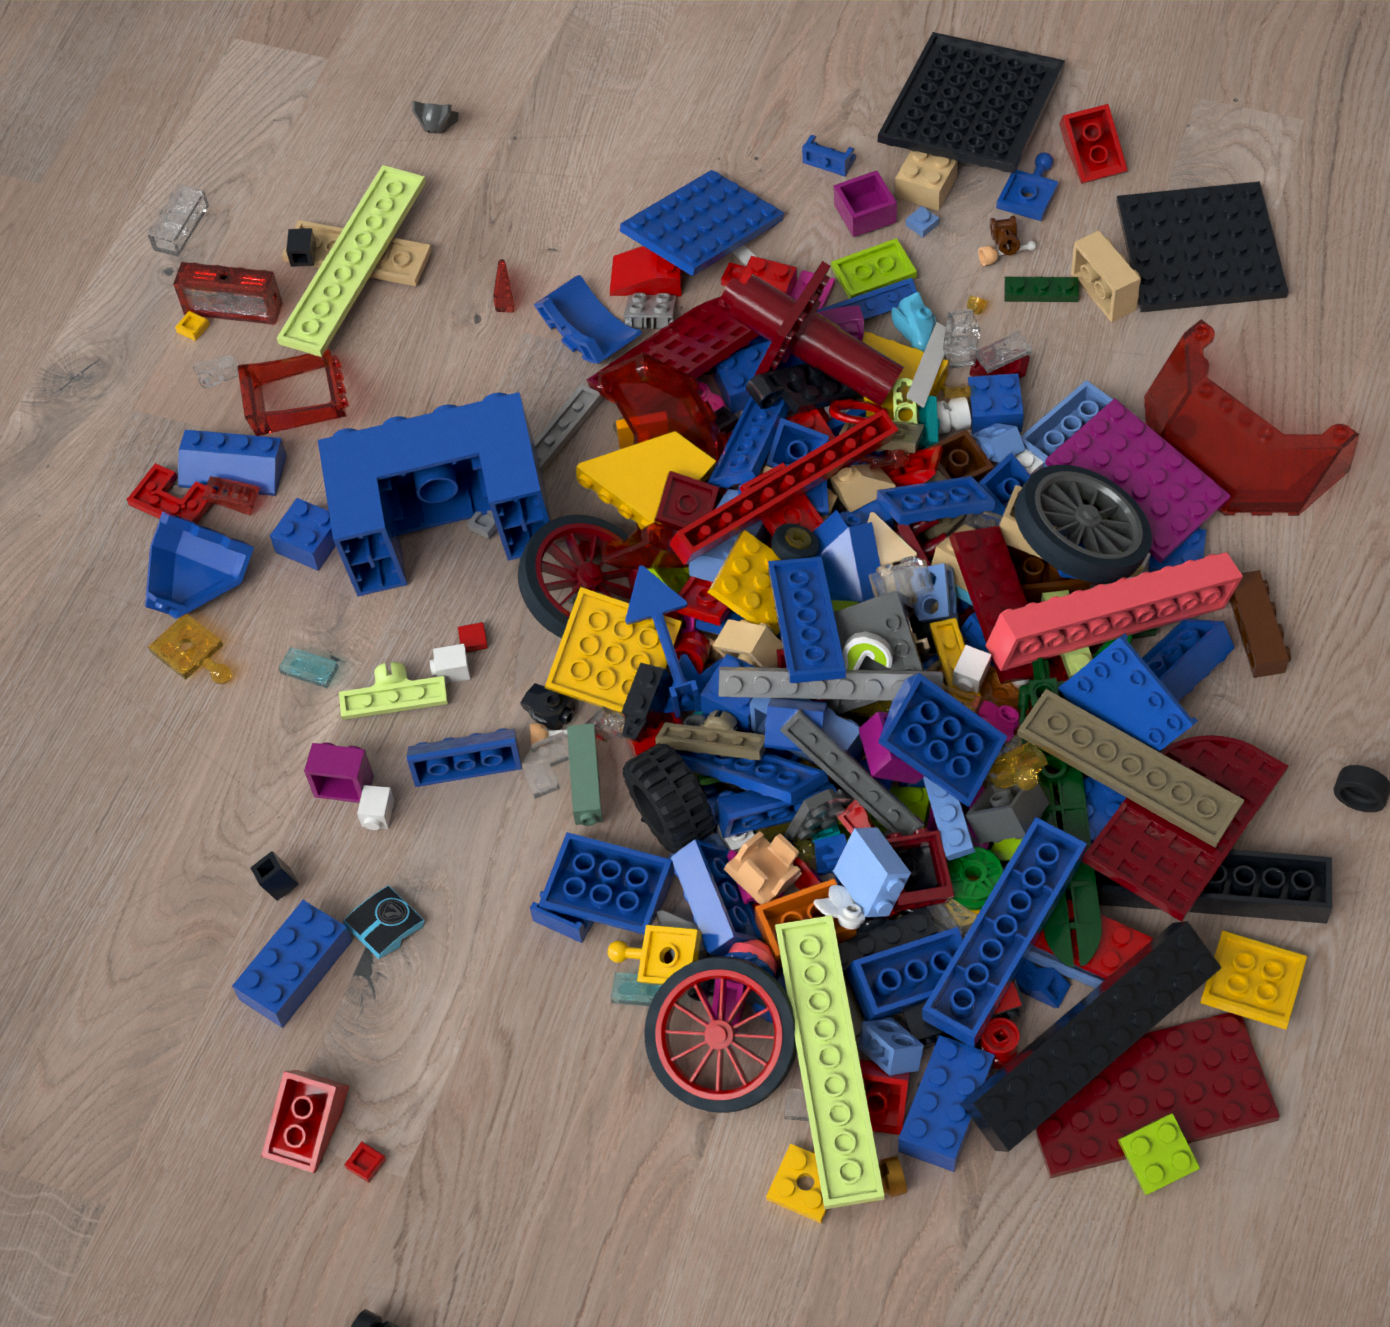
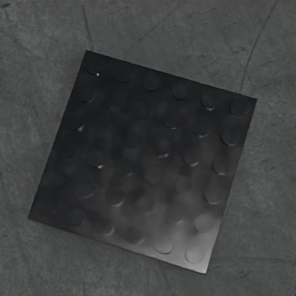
[1116,181,1288,313]

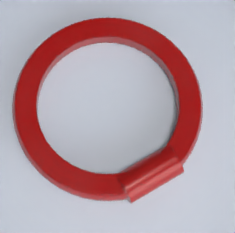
[829,399,889,424]

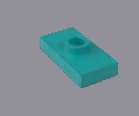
[918,396,940,450]

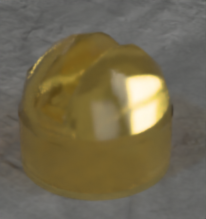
[967,295,988,315]

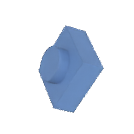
[905,206,939,237]

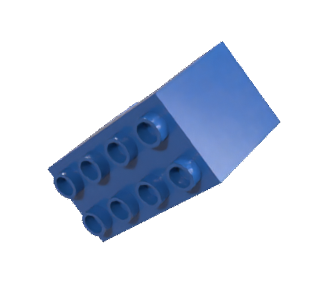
[317,392,557,597]

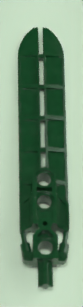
[1018,658,1102,967]

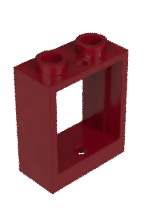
[886,828,954,912]

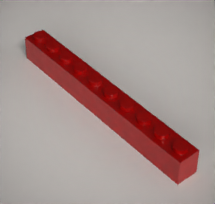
[669,409,899,566]

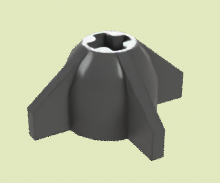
[412,101,459,134]

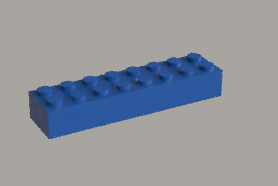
[922,817,1087,1048]

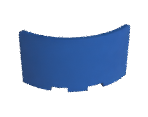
[534,275,642,364]

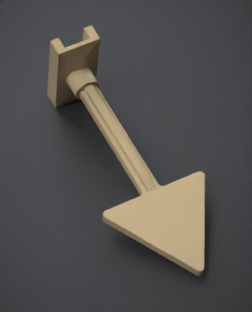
[868,512,930,663]

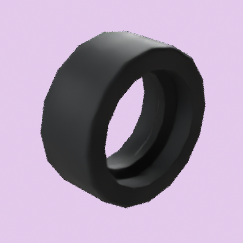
[1333,765,1390,812]

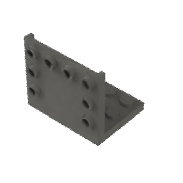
[825,590,924,716]

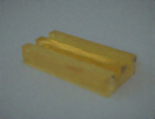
[941,383,971,398]

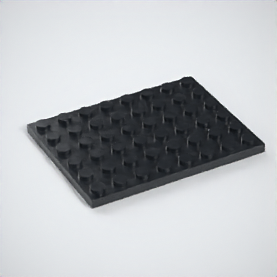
[877,32,1065,173]

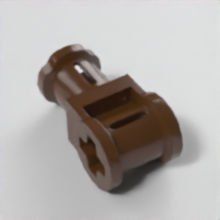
[990,216,1021,255]

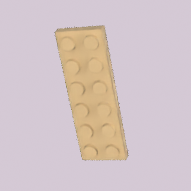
[282,220,432,286]

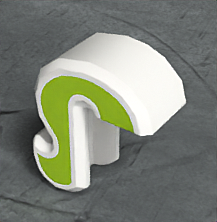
[842,631,894,670]

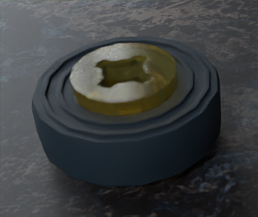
[771,523,819,560]

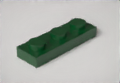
[1004,277,1079,302]

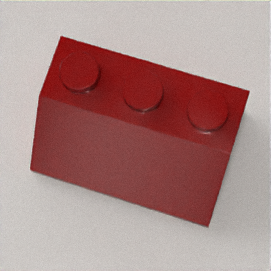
[859,1059,911,1135]

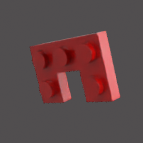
[126,463,218,524]

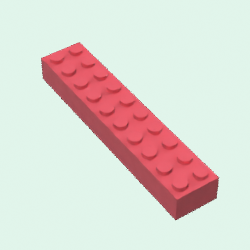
[985,552,1243,671]

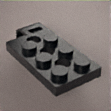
[746,363,862,414]

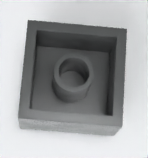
[965,775,1049,843]

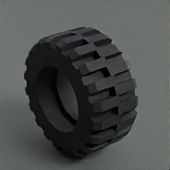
[623,743,715,853]

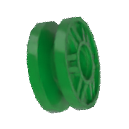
[946,846,1003,911]

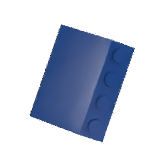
[878,673,1008,807]
[539,832,674,935]

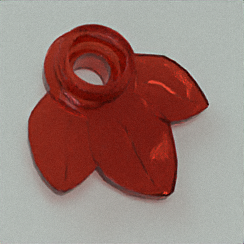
[858,449,910,470]

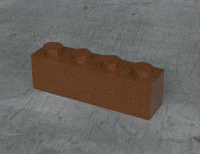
[1229,570,1291,678]

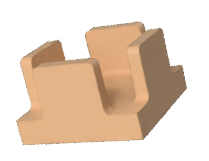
[724,831,802,905]

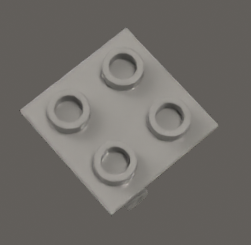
[624,293,677,329]

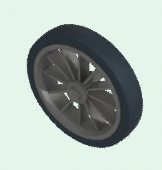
[1015,465,1152,584]

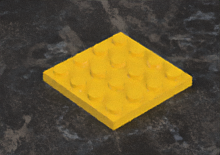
[545,587,682,715]

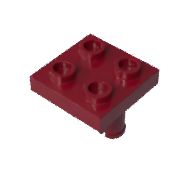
[895,519,948,568]

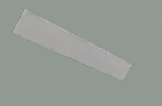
[907,322,953,408]

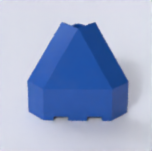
[796,510,886,604]
[145,511,254,619]

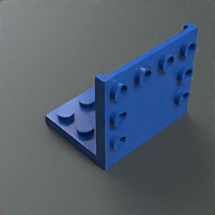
[1058,633,1198,752]

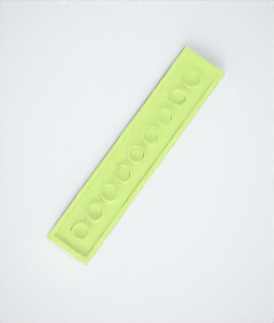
[277,165,426,357]
[775,915,885,1209]

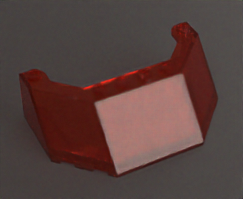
[1144,319,1359,516]
[598,352,732,569]

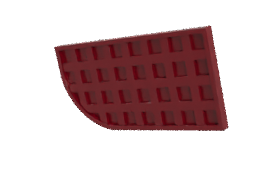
[586,296,759,415]
[1082,735,1289,922]
[1035,1013,1280,1179]

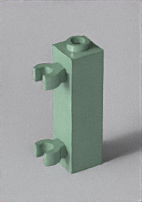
[567,723,603,826]

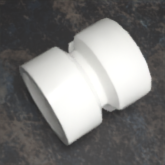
[937,396,971,435]

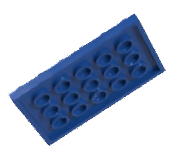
[620,170,784,276]

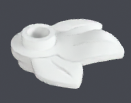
[814,885,865,929]

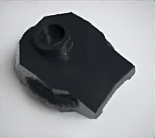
[520,683,576,730]

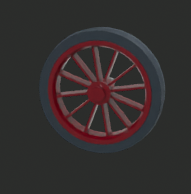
[518,515,650,638]

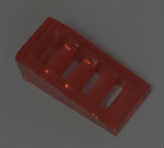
[493,259,515,313]
[202,476,260,516]

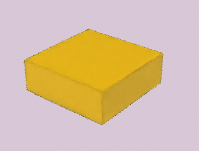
[175,311,210,341]

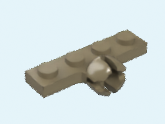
[655,710,767,760]

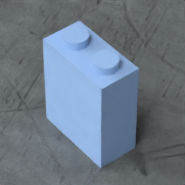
[833,827,911,917]

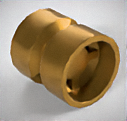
[866,1155,907,1204]

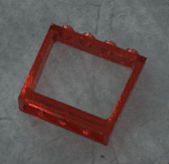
[237,349,350,436]

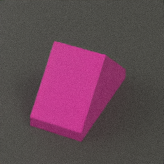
[710,978,747,1033]

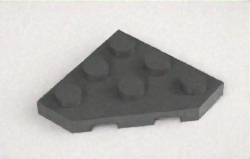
[785,789,855,843]

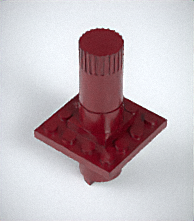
[718,261,904,406]

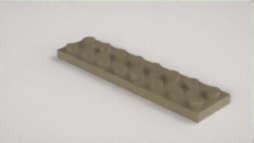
[1017,689,1244,848]

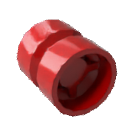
[675,631,711,674]
[980,1018,1020,1069]

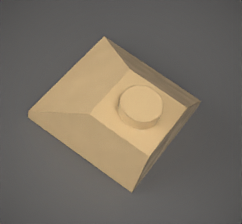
[831,463,896,513]

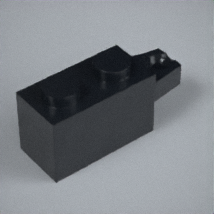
[621,662,673,742]

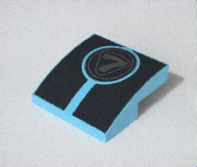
[343,885,424,959]

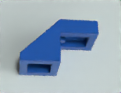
[1015,959,1071,1008]

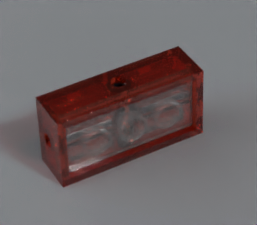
[173,262,283,325]

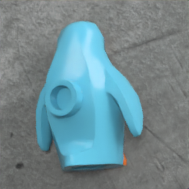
[891,292,937,352]

